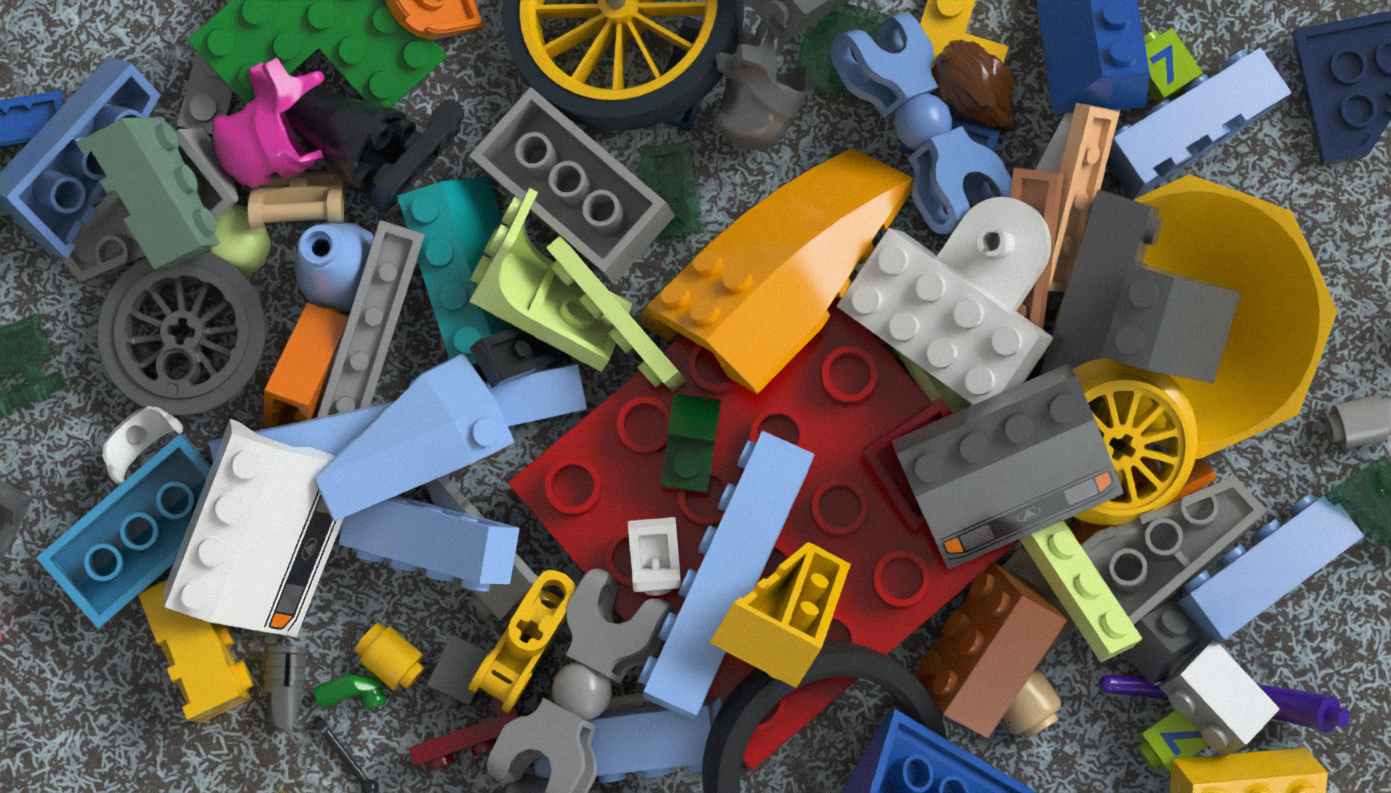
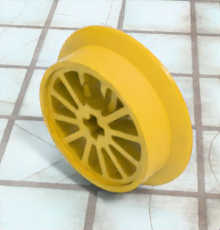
[1072,358,1198,526]

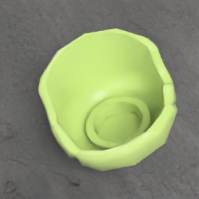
[205,203,271,277]

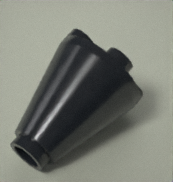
[284,88,416,193]

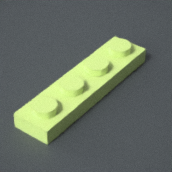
[546,236,687,393]

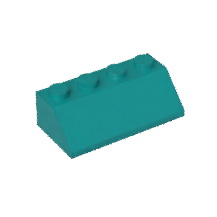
[397,176,516,372]

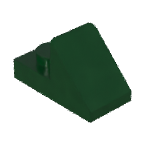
[660,393,722,494]

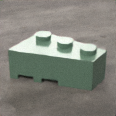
[76,117,220,269]

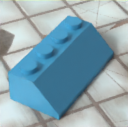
[36,434,211,629]

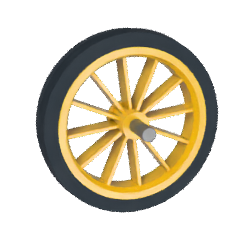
[502,0,744,131]

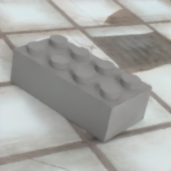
[469,87,675,285]

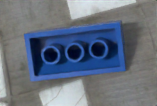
[1035,0,1150,114]

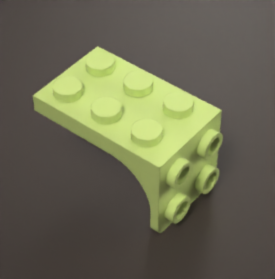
[469,188,633,372]

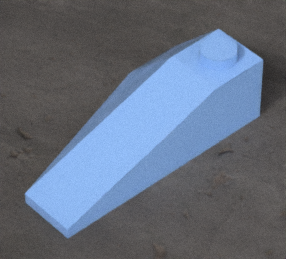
[314,354,515,521]

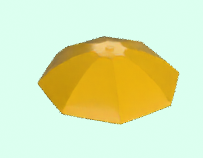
[1054,174,1338,459]

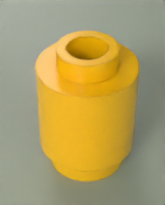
[354,622,425,691]

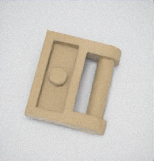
[247,171,348,229]

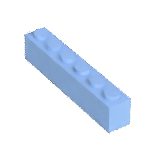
[638,431,815,721]

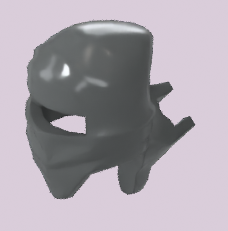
[713,20,811,150]

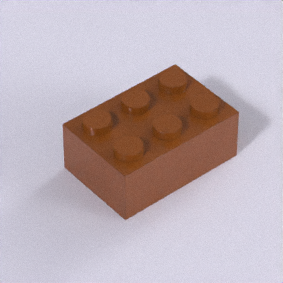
[915,561,1067,738]

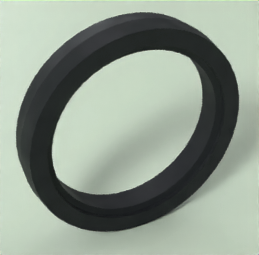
[702,641,947,793]

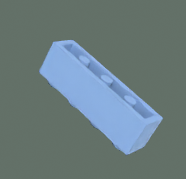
[339,495,520,591]
[533,697,722,783]

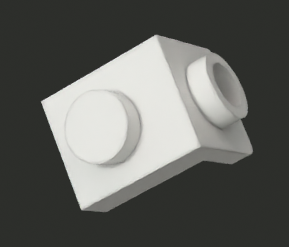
[628,517,681,596]

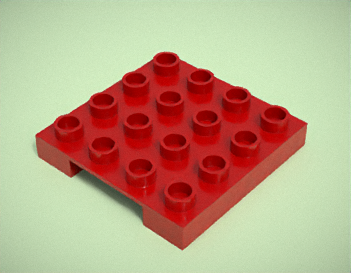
[508,297,1020,771]

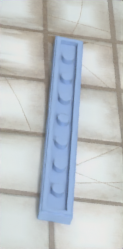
[209,362,587,461]

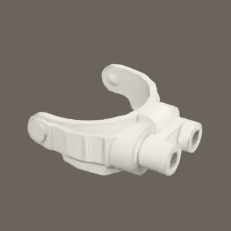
[102,406,184,485]

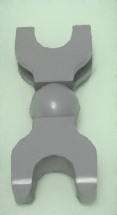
[487,568,676,793]

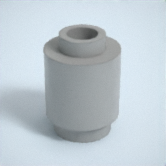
[1325,395,1391,450]

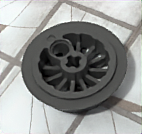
[98,252,266,415]

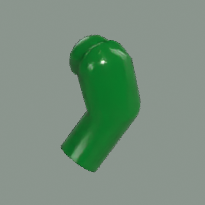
[314,674,387,710]

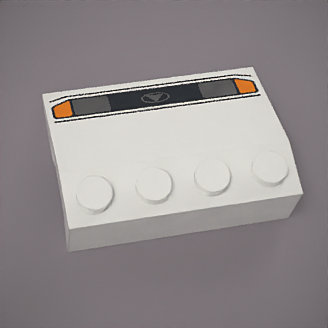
[163,419,344,637]

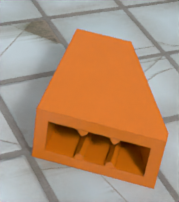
[264,302,349,429]

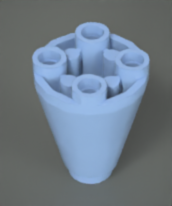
[294,222,374,313]

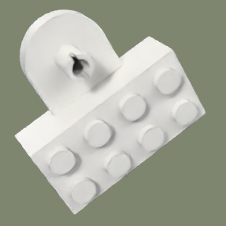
[837,197,1054,405]

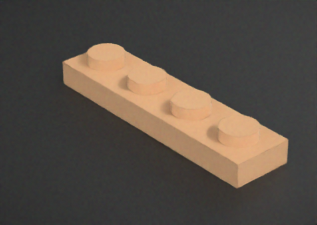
[1048,103,1120,292]

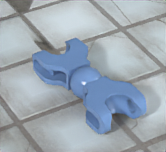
[830,13,1012,234]

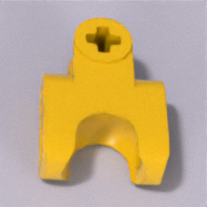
[468,570,576,714]

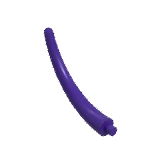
[1098,675,1350,733]

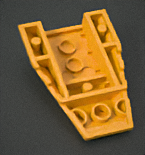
[637,148,914,394]

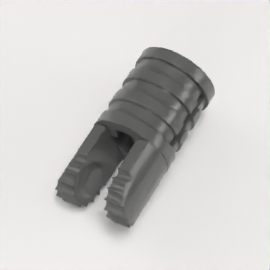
[262,646,307,732]

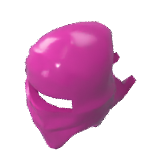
[212,58,324,188]

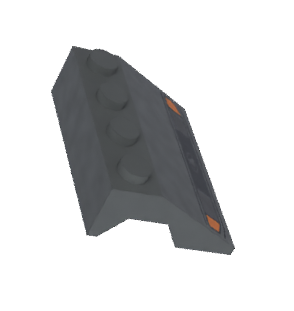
[892,364,1124,570]

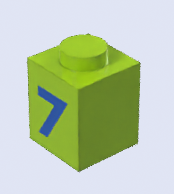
[1144,28,1203,105]
[1137,708,1208,773]

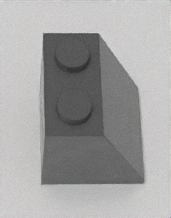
[1101,264,1241,383]

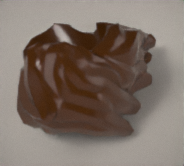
[931,40,1019,136]

